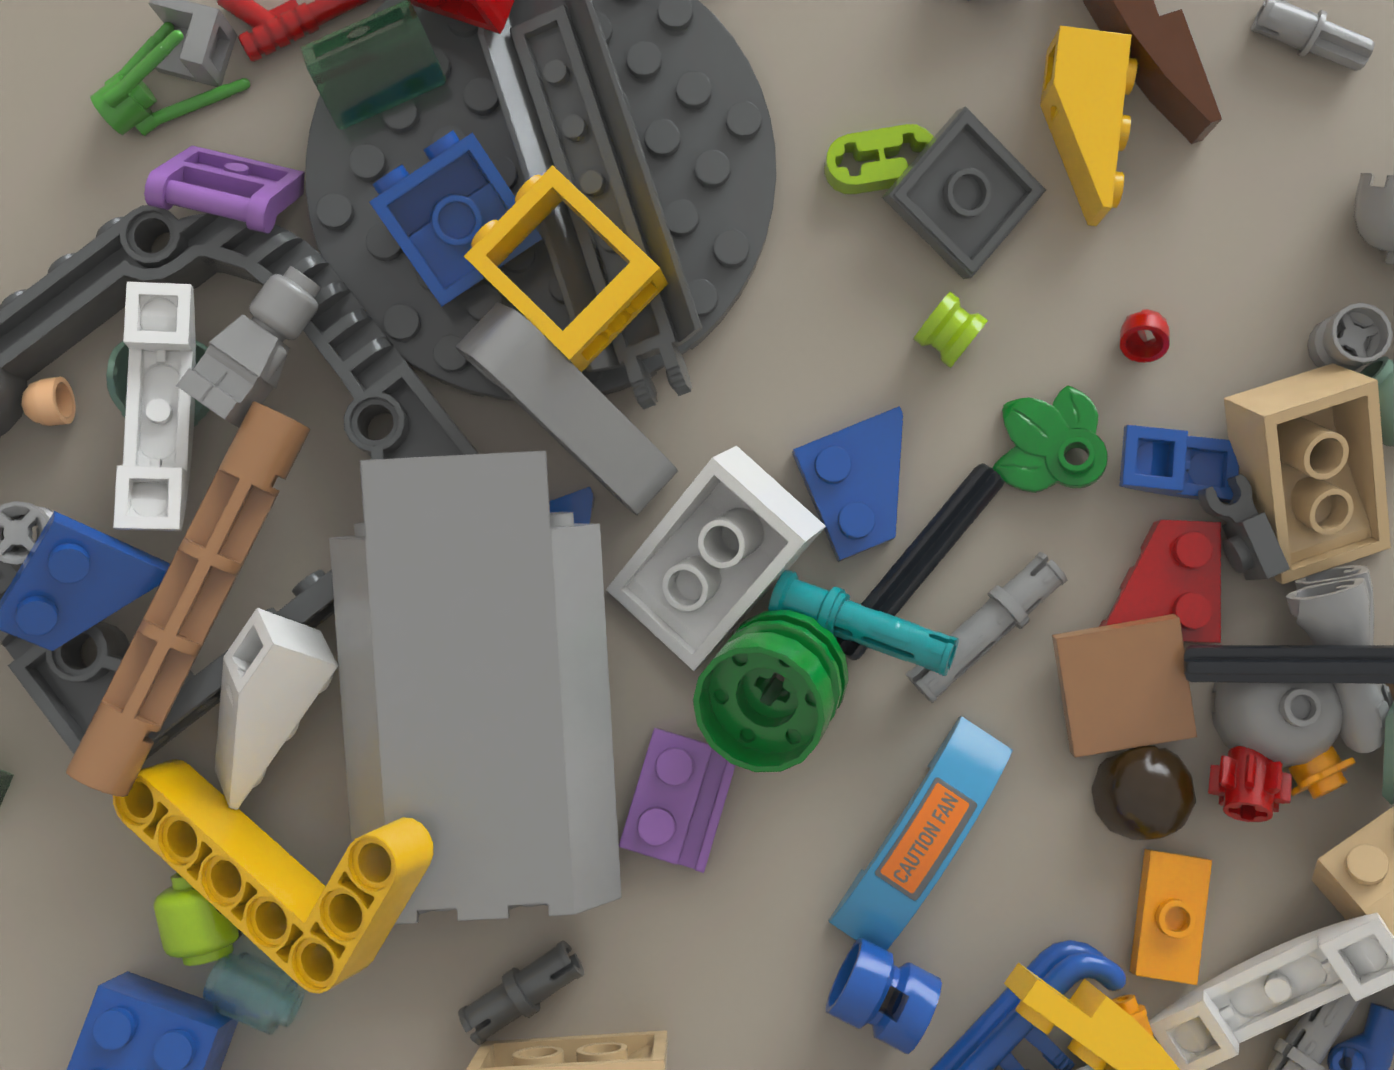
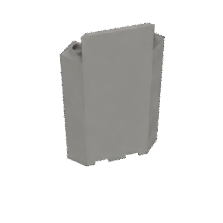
[329,451,622,924]

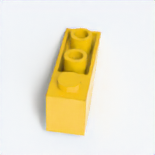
[1040,25,1137,226]

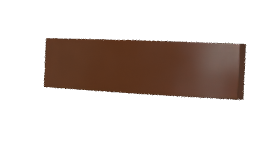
[1083,0,1222,144]

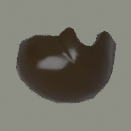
[1091,745,1196,840]

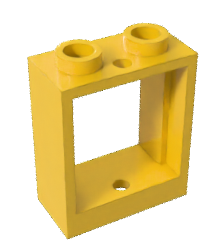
[464,165,668,373]

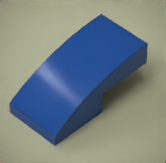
[1119,425,1239,503]

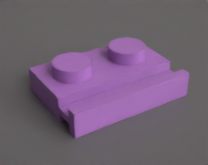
[619,727,736,873]

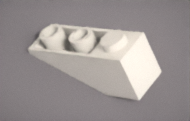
[215,608,338,810]

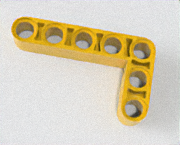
[113,759,434,994]

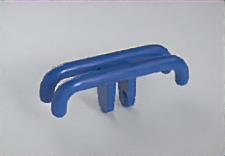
[930,940,1126,1070]

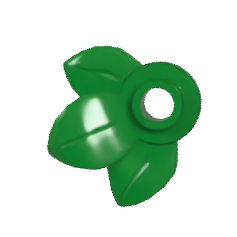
[993,385,1108,493]

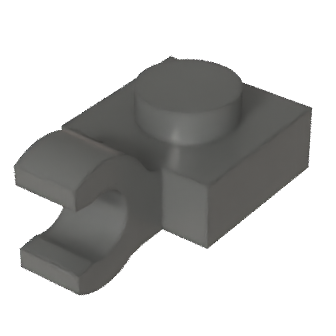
[1198,474,1290,580]

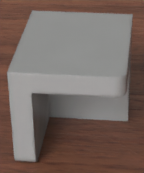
[149,0,237,87]

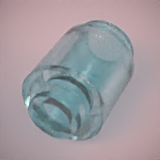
[203,952,305,1035]

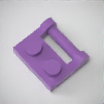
[144,146,305,233]

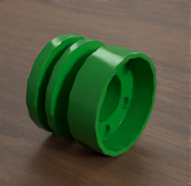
[693,610,849,772]

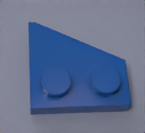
[792,406,903,562]
[0,511,170,651]

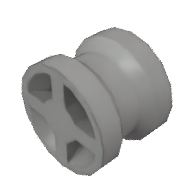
[0,501,54,565]

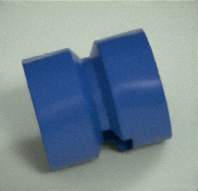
[826,938,942,1054]

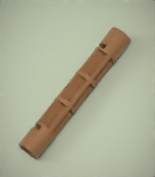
[66,401,311,797]

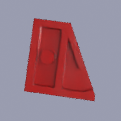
[1099,520,1221,644]

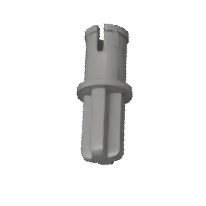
[1251,0,1375,71]

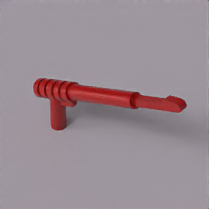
[217,0,370,62]

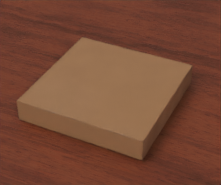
[1052,614,1197,758]

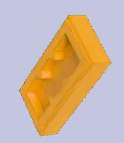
[1129,848,1212,985]

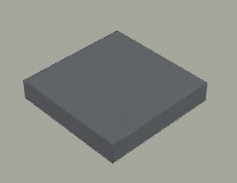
[882,106,1046,279]

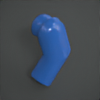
[1327,1002,1394,1070]

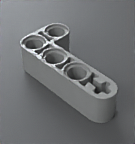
[455,302,678,516]

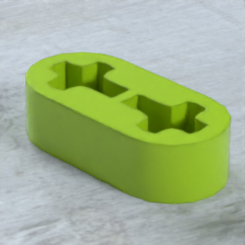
[824,124,934,194]

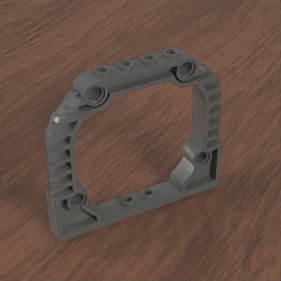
[0,205,479,759]

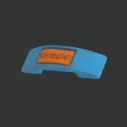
[828,716,1013,950]

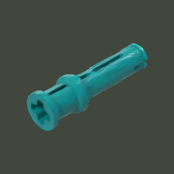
[768,570,959,676]

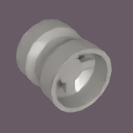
[1307,303,1393,371]

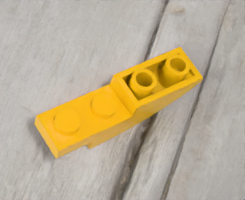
[1004,962,1180,1070]

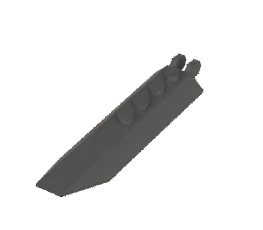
[478,0,703,410]

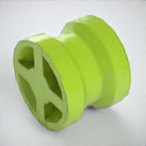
[913,291,988,368]

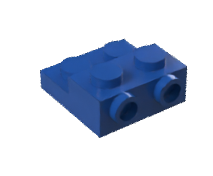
[369,130,543,307]

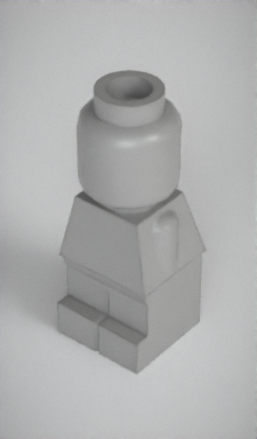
[176,266,322,428]

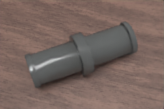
[458,940,584,1045]

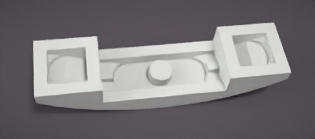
[113,282,196,531]
[1149,913,1394,1070]

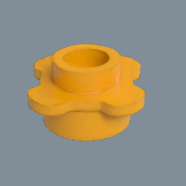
[1288,746,1357,799]

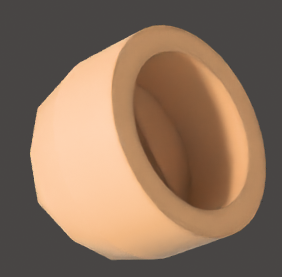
[21,376,76,426]

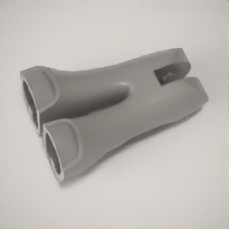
[1286,565,1393,753]

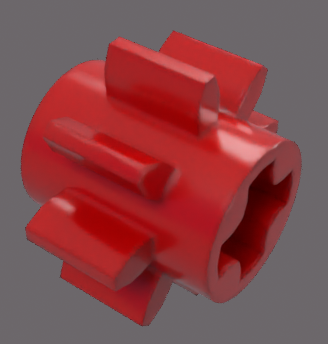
[1208,746,1292,822]

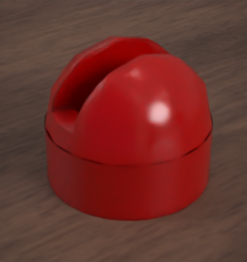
[1120,309,1170,363]

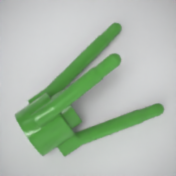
[90,22,250,136]

